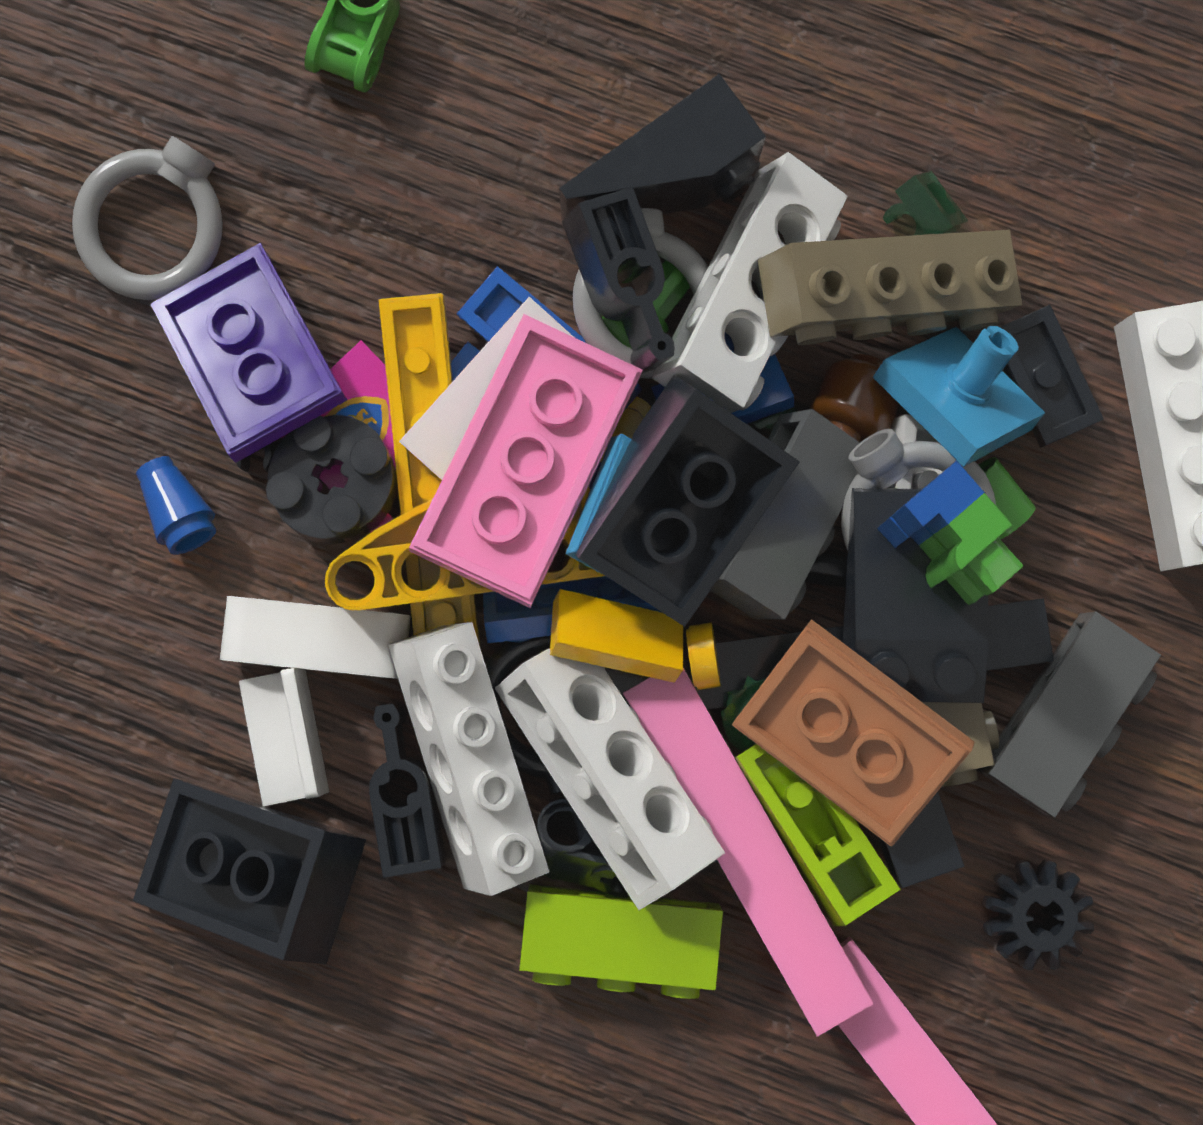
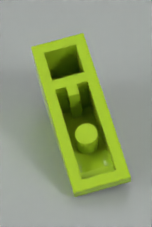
[735,744,901,927]

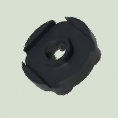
[266,415,398,545]

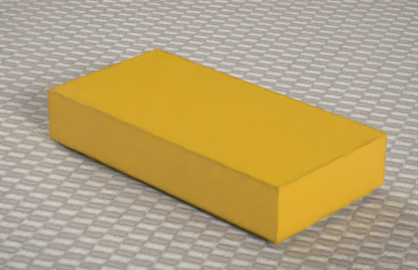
[550,589,683,683]

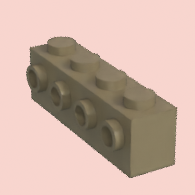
[758,230,1022,345]

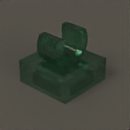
[883,171,968,235]

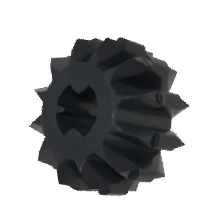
[982,859,1094,970]

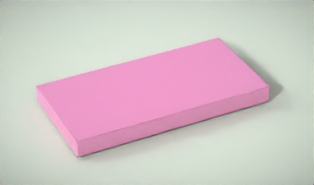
[409,314,643,608]

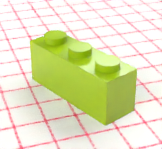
[519,885,723,999]

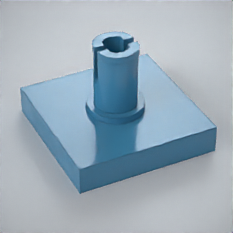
[873,326,1045,467]

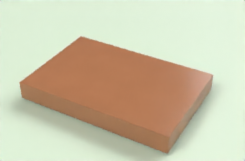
[732,619,975,847]

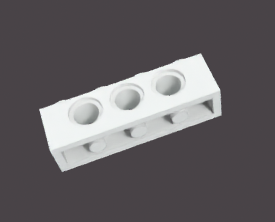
[652,152,848,413]
[388,622,549,896]
[495,648,725,910]

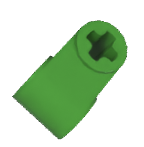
[304,0,400,93]

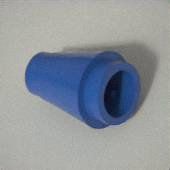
[136,456,216,555]

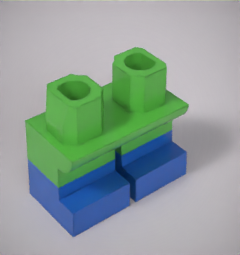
[877,460,1023,605]

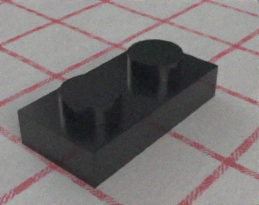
[1000,305,1104,448]

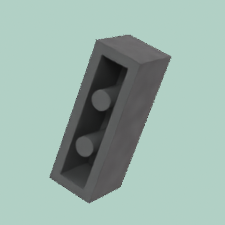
[710,409,860,619]
[977,611,1161,818]

